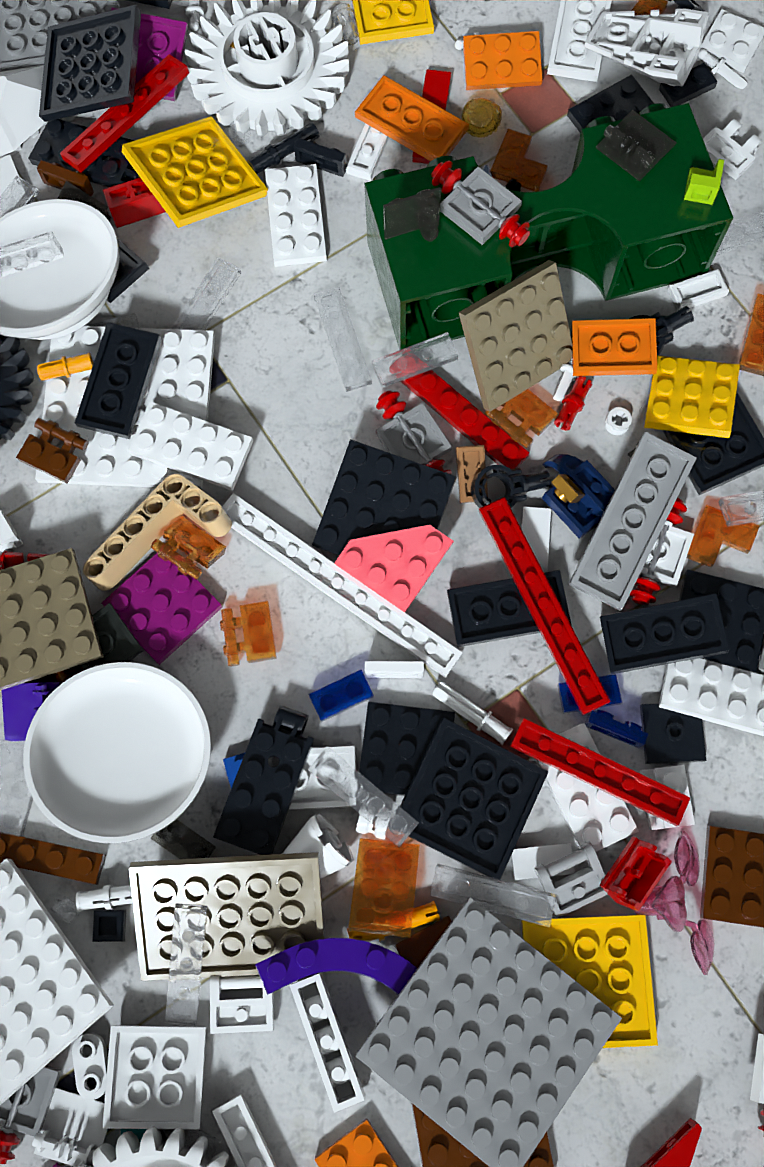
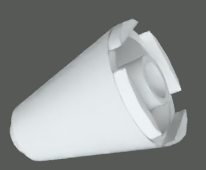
[282,814,354,879]

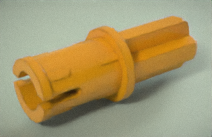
[37,352,94,381]

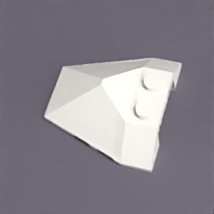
[585,9,709,86]
[0,64,48,158]

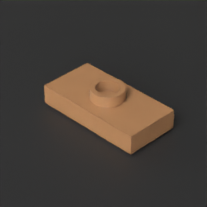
[455,445,488,503]

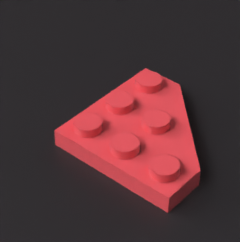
[334,525,454,612]

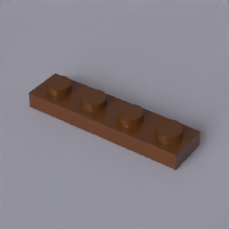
[0,832,106,885]

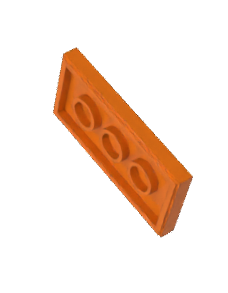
[355,75,469,161]

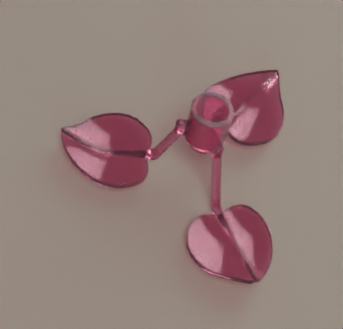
[634,831,715,975]

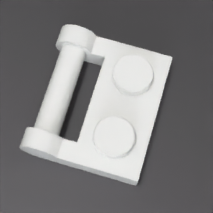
[210,975,274,1034]

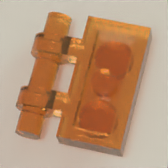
[485,389,558,448]
[151,516,226,580]
[220,601,277,667]

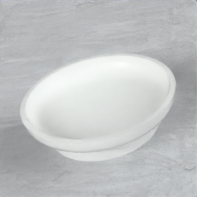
[0,199,119,340]
[23,662,211,843]

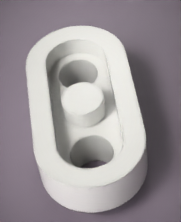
[72,1032,108,1100]

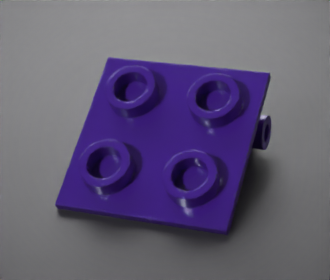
[1,682,60,741]

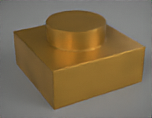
[551,474,585,503]

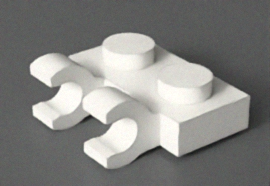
[703,119,762,180]

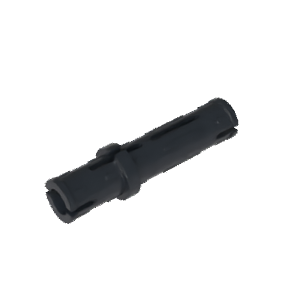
[247,122,320,174]

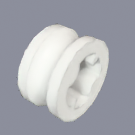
[605,407,632,435]

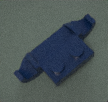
[542,454,615,539]

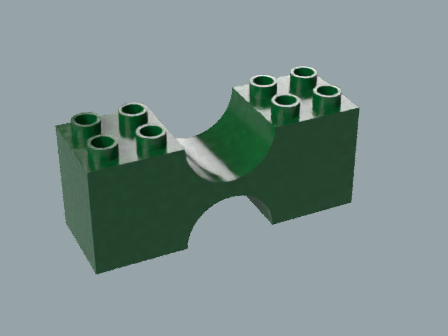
[364,103,734,353]

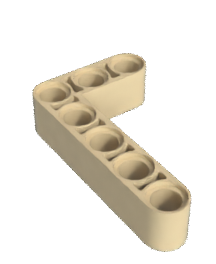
[83,474,232,591]

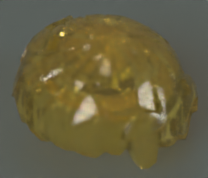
[461,98,502,138]

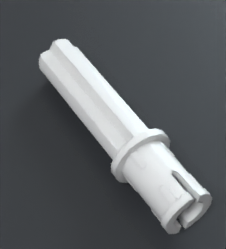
[433,682,513,745]

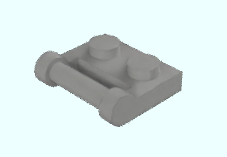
[534,842,608,919]

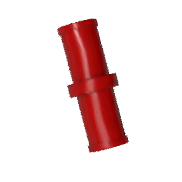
[554,376,593,431]

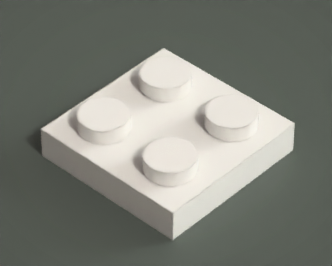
[700,9,764,73]

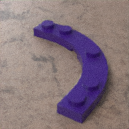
[255,938,417,996]

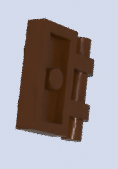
[16,418,89,484]

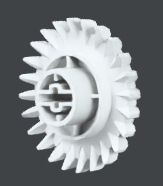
[185,0,349,136]

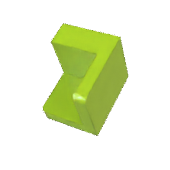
[684,159,724,205]

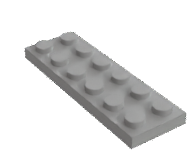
[569,432,696,611]

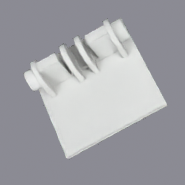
[32,1088,108,1167]

